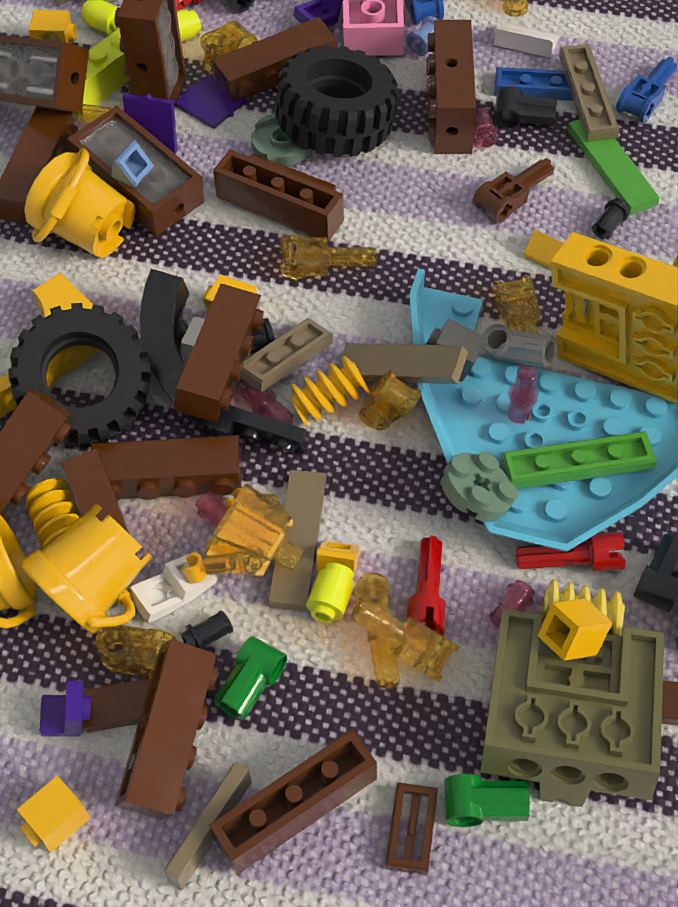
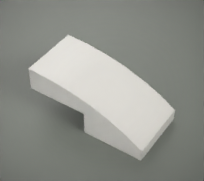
[129,551,217,624]

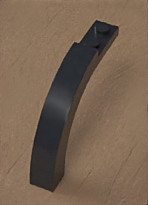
[140,268,310,455]

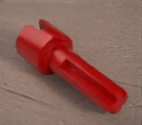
[516,532,626,572]
[405,535,446,641]

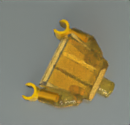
[182,483,304,583]

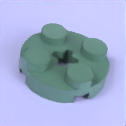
[251,113,313,166]
[441,452,519,522]

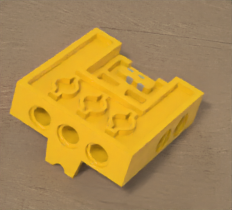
[551,232,678,404]

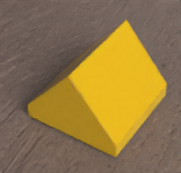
[524,229,564,269]
[317,540,360,578]

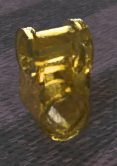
[200,20,258,73]
[359,370,421,430]
[96,625,176,679]

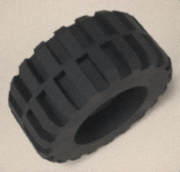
[275,45,398,157]
[8,303,151,447]

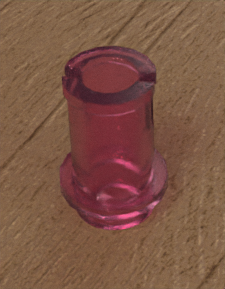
[474,108,499,147]
[195,491,232,532]
[489,580,535,628]

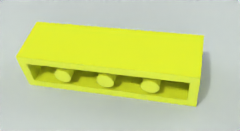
[74,29,129,117]

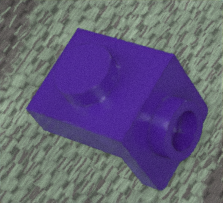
[293,0,343,27]
[39,681,91,737]

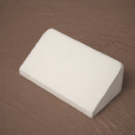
[494,23,559,58]

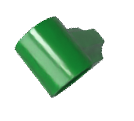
[214,636,288,721]
[444,774,530,827]

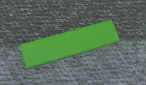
[567,119,660,215]
[501,431,657,489]

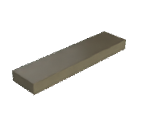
[559,44,619,142]
[338,343,468,384]
[269,470,327,611]

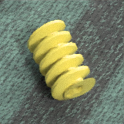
[541,579,625,636]

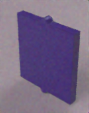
[174,75,247,129]
[122,93,178,153]

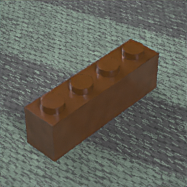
[213,17,337,101]
[0,106,79,224]
[213,149,344,242]
[174,283,264,423]
[0,388,74,522]
[91,435,242,501]
[115,639,218,820]
[209,729,377,875]

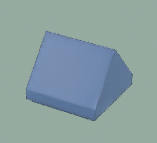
[112,140,154,188]

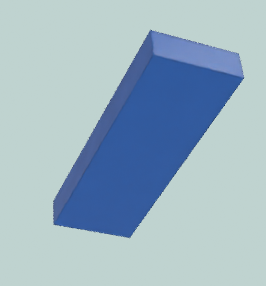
[494,67,573,101]

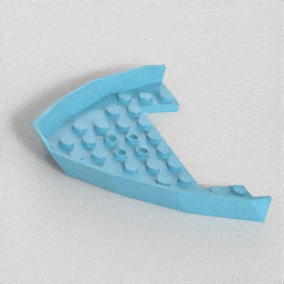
[409,268,678,552]

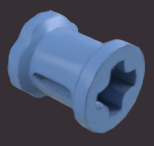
[407,16,438,56]

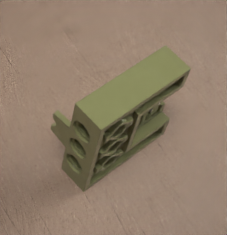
[480,608,665,807]

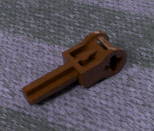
[473,158,554,223]

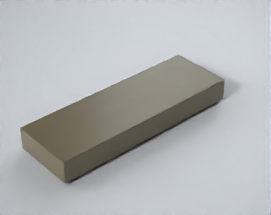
[241,318,333,392]
[165,761,252,891]

